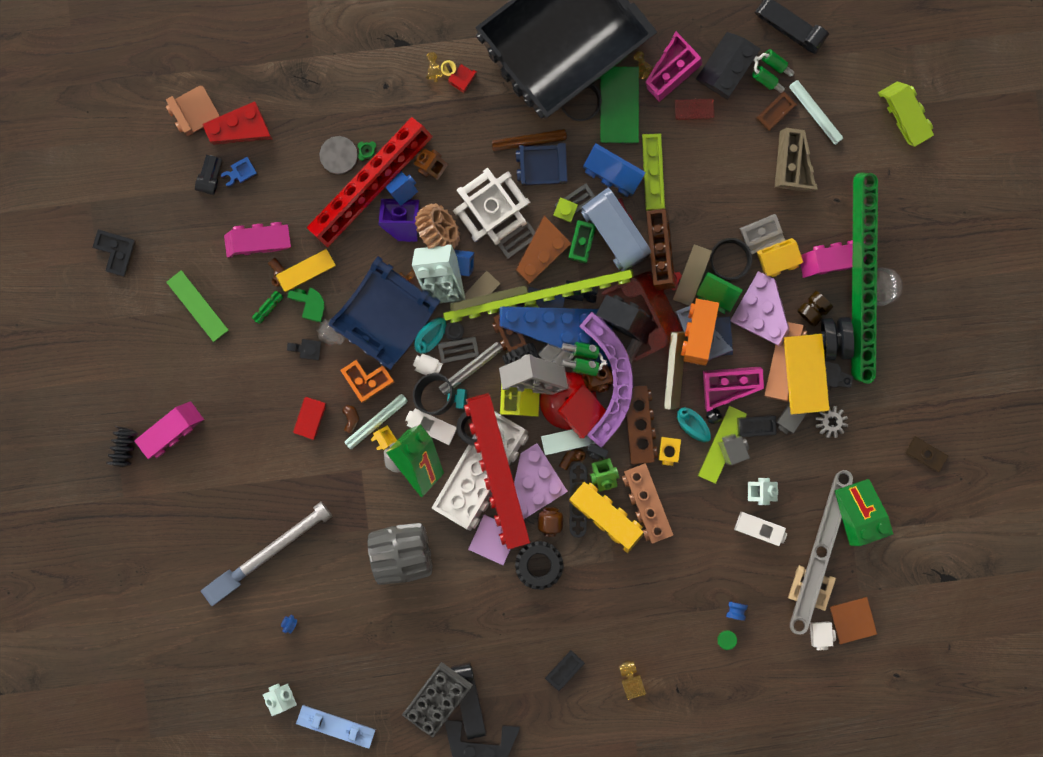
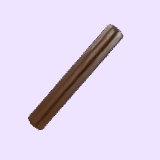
[492,129,567,151]

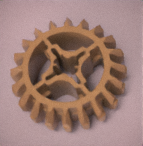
[415,203,460,249]

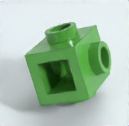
[590,458,619,492]

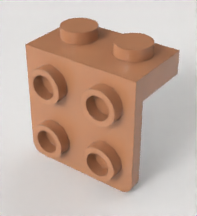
[166,86,219,136]

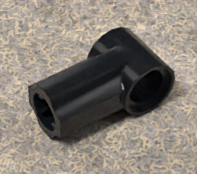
[195,155,222,195]

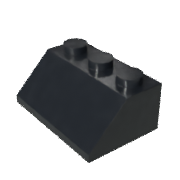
[696,32,760,100]

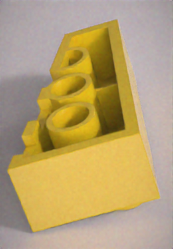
[569,482,643,553]

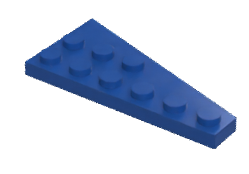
[500,307,612,367]

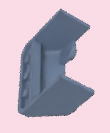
[581,187,651,271]

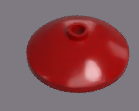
[540,372,597,430]

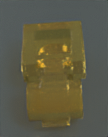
[619,660,646,700]

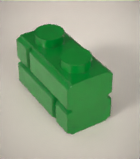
[568,220,596,264]

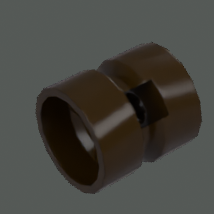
[797,291,833,327]

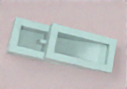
[541,428,596,455]

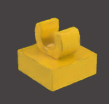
[371,425,397,450]

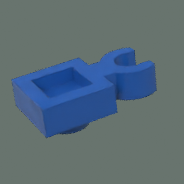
[221,157,257,187]

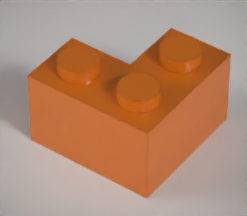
[340,360,395,403]

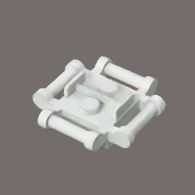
[453,168,531,245]

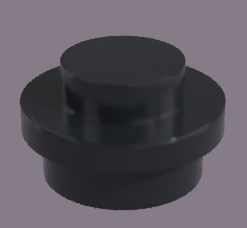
[445,322,464,341]

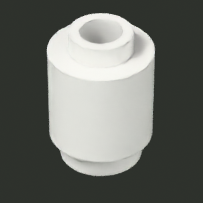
[413,353,442,375]

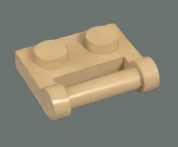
[788,565,836,611]

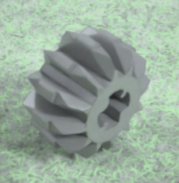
[815,406,848,438]

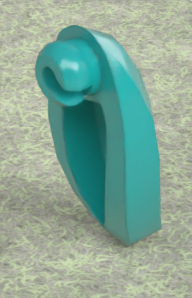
[414,317,446,354]
[677,407,711,443]

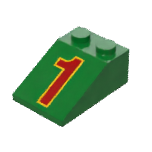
[386,424,444,497]
[834,479,894,546]

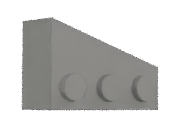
[499,354,568,395]

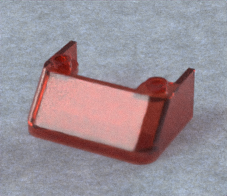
[600,272,683,362]

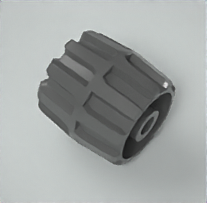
[368,523,433,585]

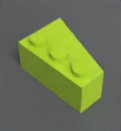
[878,81,934,147]

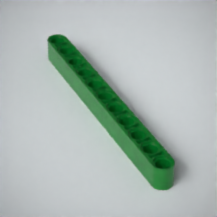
[851,172,878,384]

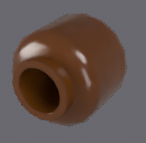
[538,507,563,537]

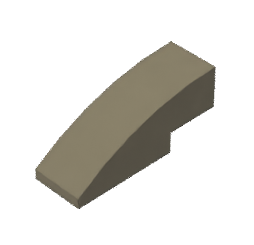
[673,244,712,306]

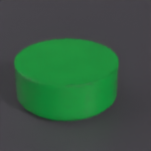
[717,630,737,650]

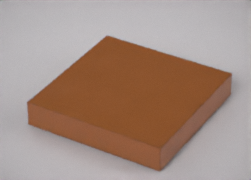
[829,597,877,644]

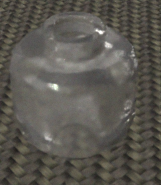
[317,318,346,347]

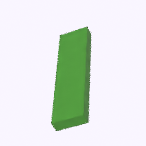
[166,270,229,342]

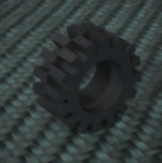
[502,343,539,365]

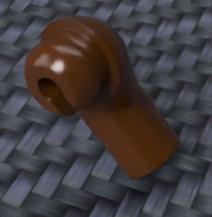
[268,258,285,287]
[342,405,359,434]
[559,448,586,470]

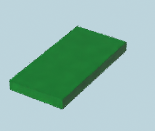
[600,67,639,144]

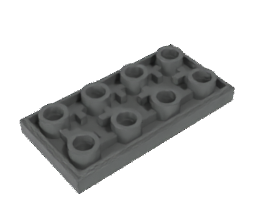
[402,662,473,738]

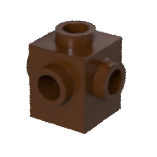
[413,148,448,180]
[582,364,613,393]

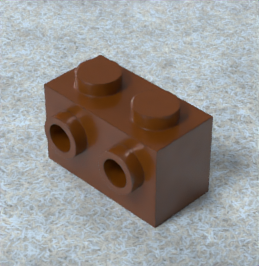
[492,314,527,352]

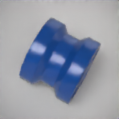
[726,602,748,621]

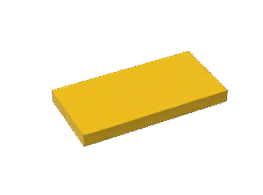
[783,334,830,414]

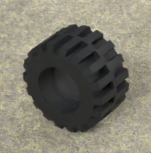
[515,541,564,590]

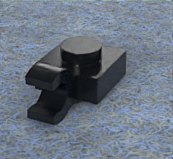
[564,280,598,303]
[287,339,321,361]

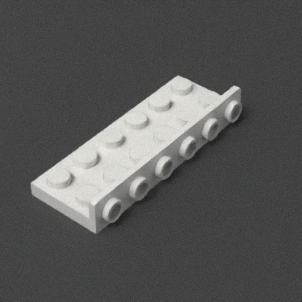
[432,411,529,531]

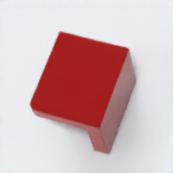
[448,64,477,93]

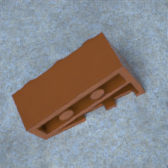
[515,216,571,284]

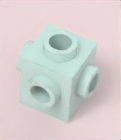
[748,478,778,505]
[263,683,297,716]

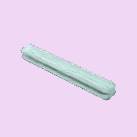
[789,80,843,144]
[345,394,408,449]

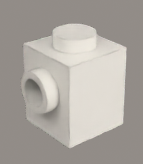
[810,622,836,650]

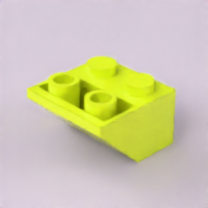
[500,384,540,417]

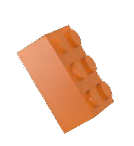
[681,298,719,366]

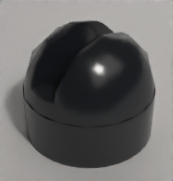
[706,408,723,424]

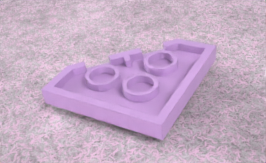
[730,271,790,347]
[514,443,568,519]

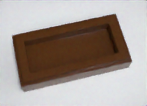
[756,91,797,131]

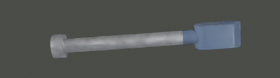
[200,502,332,606]

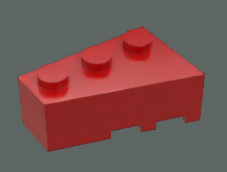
[202,101,273,145]

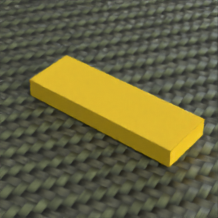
[276,249,336,293]

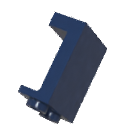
[516,143,567,186]

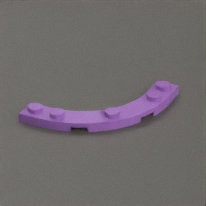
[579,312,633,448]

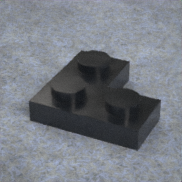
[92,229,136,277]

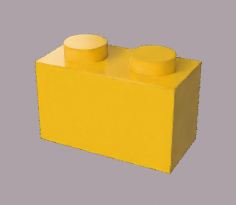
[756,238,803,277]

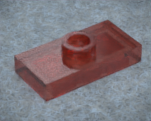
[675,99,714,120]

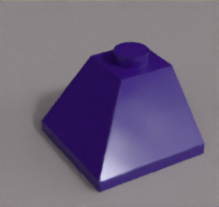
[379,199,419,242]

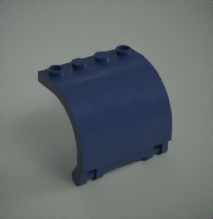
[328,256,441,370]

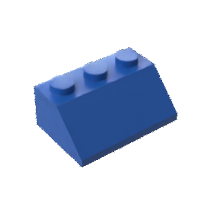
[583,143,646,197]

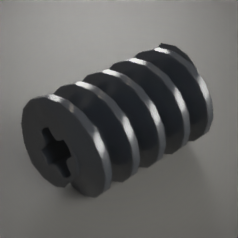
[106,426,138,467]

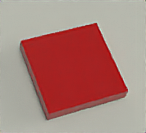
[557,384,606,438]

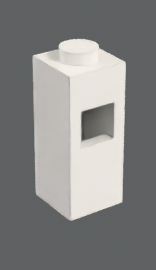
[405,408,457,445]
[734,512,787,546]

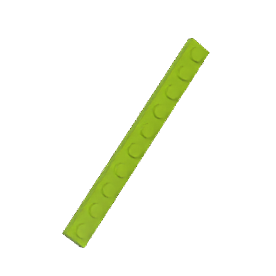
[443,269,634,323]

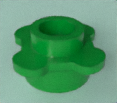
[358,141,376,161]

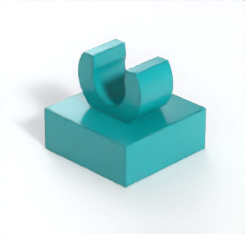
[447,389,468,409]

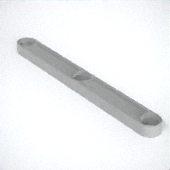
[790,470,853,635]

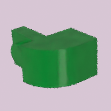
[287,288,326,323]

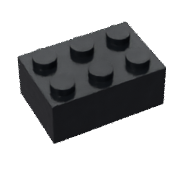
[596,294,657,345]

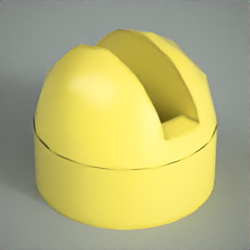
[441,60,457,76]

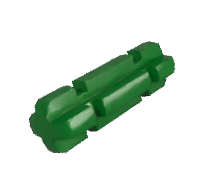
[252,291,283,324]

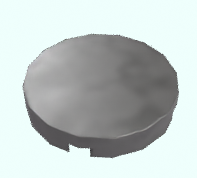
[319,136,358,175]

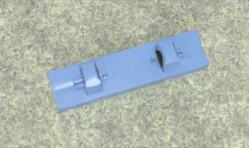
[296,705,376,749]

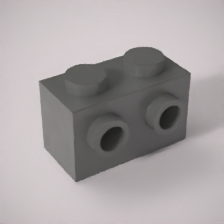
[718,434,750,465]

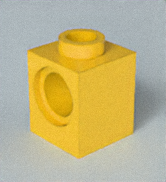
[658,437,681,466]

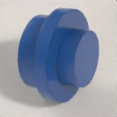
[281,615,297,633]

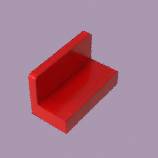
[293,397,327,440]

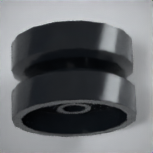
[821,317,854,361]

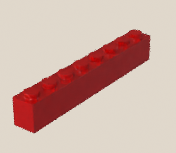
[464,393,530,549]

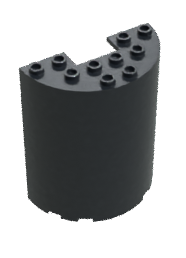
[475,0,657,119]

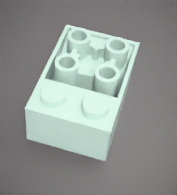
[412,244,465,303]

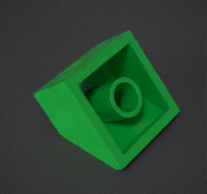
[695,272,742,314]

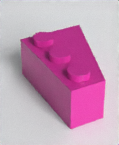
[646,31,702,102]
[224,222,291,258]
[800,240,866,278]
[703,367,764,412]
[134,401,204,459]

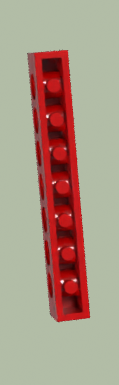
[306,117,433,248]

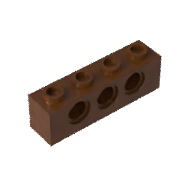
[646,209,676,291]
[626,385,658,464]

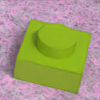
[553,198,578,223]

